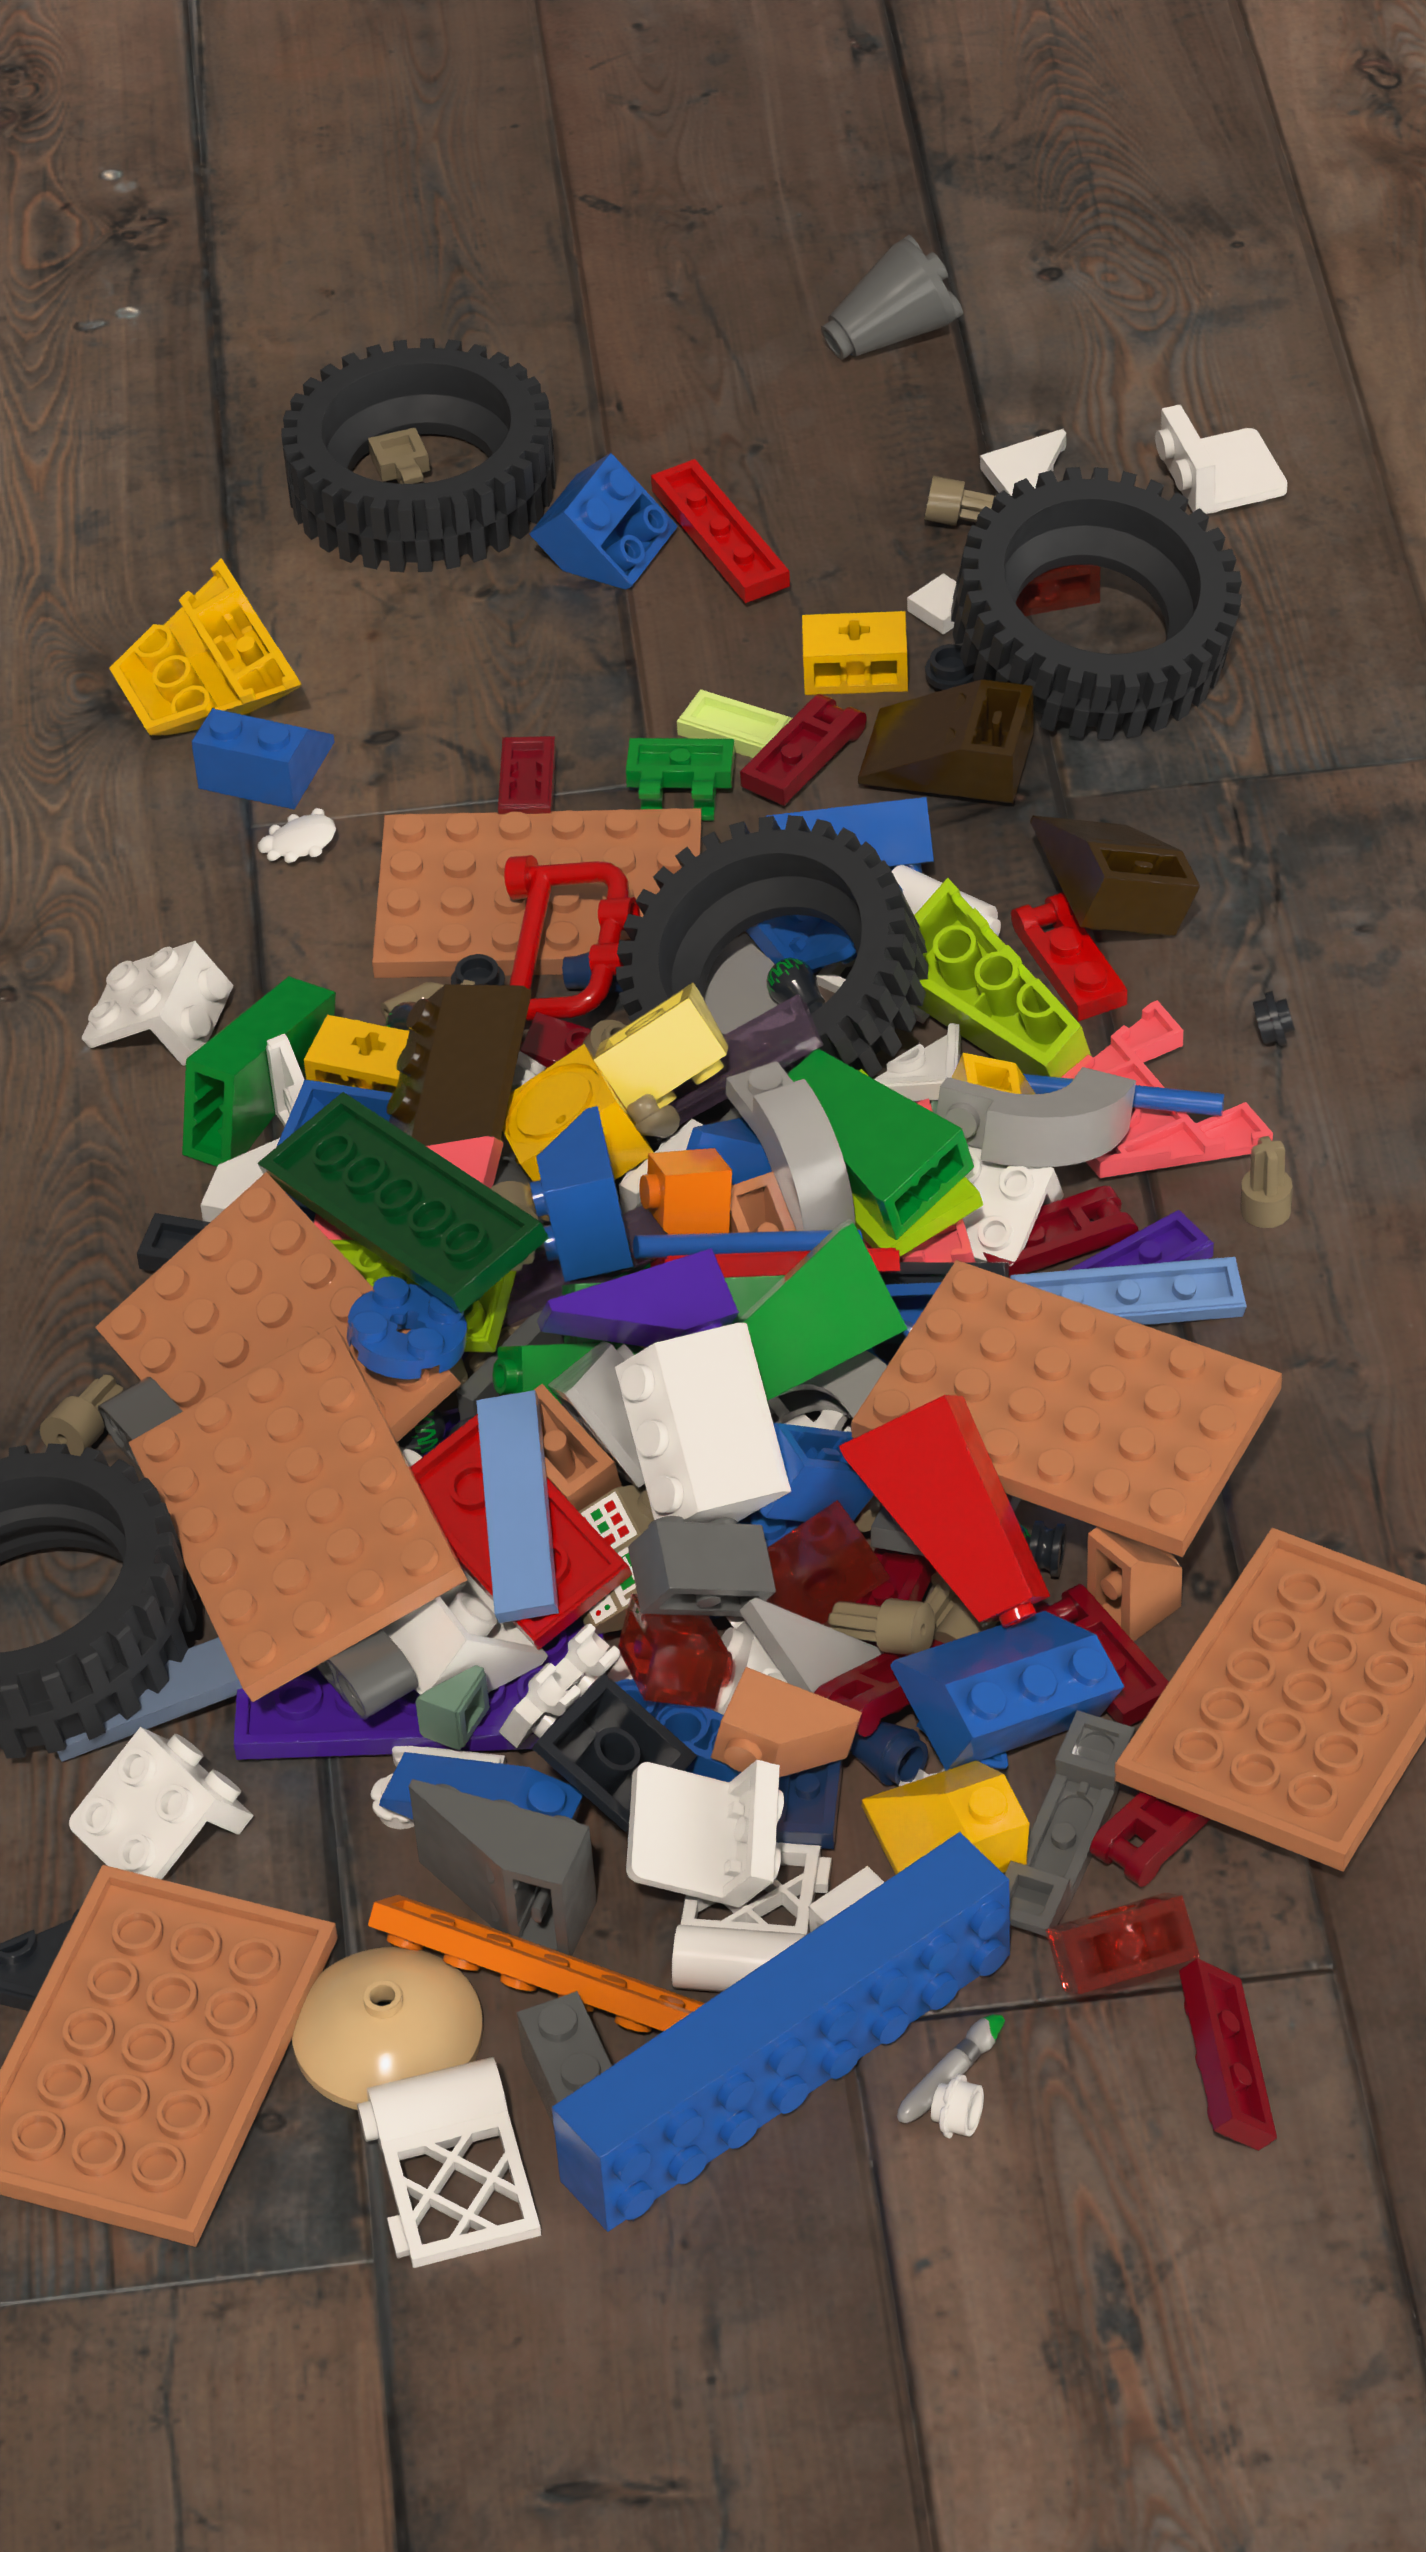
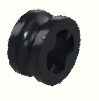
[1029,1520,1067,1577]

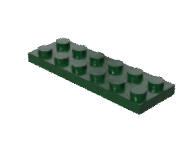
[257,1092,549,1313]

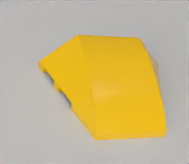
[109,558,302,735]

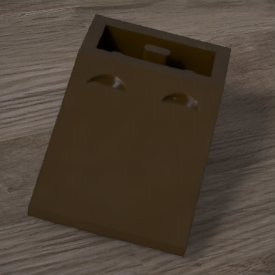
[858,679,1033,803]
[1030,815,1200,936]

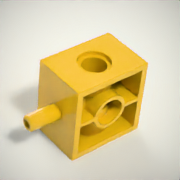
[503,1044,654,1182]

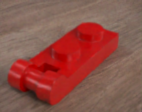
[1011,892,1127,1022]

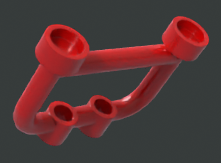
[504,855,640,1021]

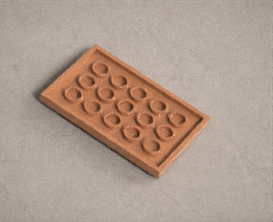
[372,808,702,978]
[95,1172,461,1442]
[851,1260,1282,1557]
[128,1325,468,1702]
[1115,1528,1426,1871]
[0,1865,338,2247]

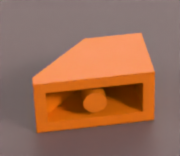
[639,1148,732,1234]

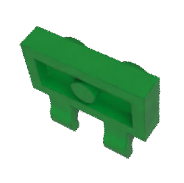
[626,738,735,821]

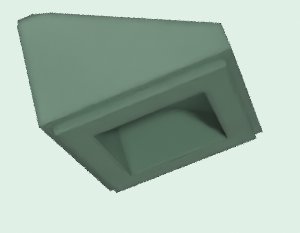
[415,1665,490,1751]

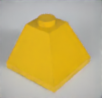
[861,1760,1030,1875]

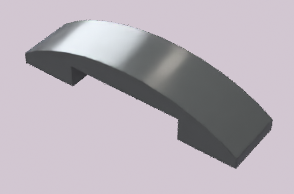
[1005,1710,1136,1937]

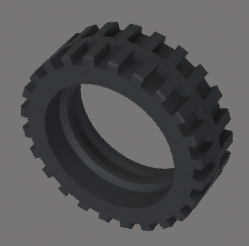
[0,1443,197,1759]

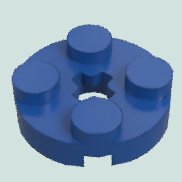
[347,1276,467,1379]

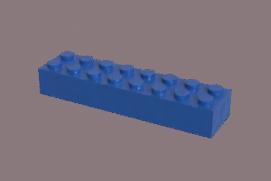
[552,1832,1010,2232]

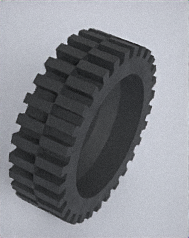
[281,338,556,572]
[951,467,1242,739]
[616,815,928,1114]

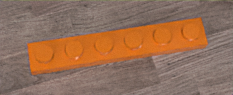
[368,1895,705,2032]

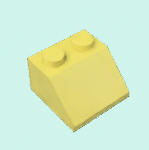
[594,983,728,1109]

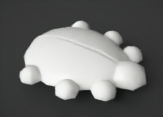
[258,808,336,863]

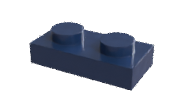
[776,1759,843,1849]

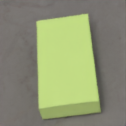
[677,689,792,758]

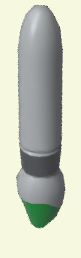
[897,2014,1005,2123]

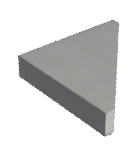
[739,1598,884,1693]

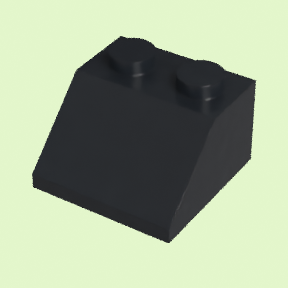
[532,1673,697,1832]

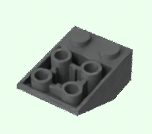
[409,1779,597,1956]

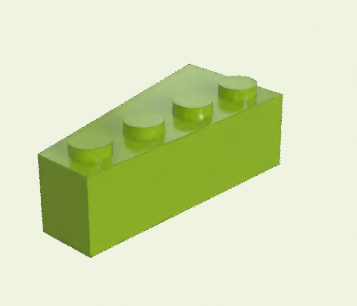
[914,878,1091,1078]

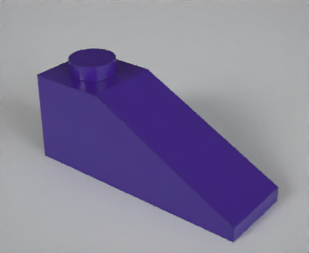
[537,1248,739,1347]

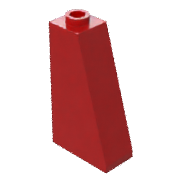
[839,1395,1050,1628]

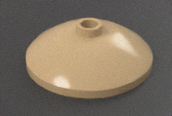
[292,1947,483,2110]

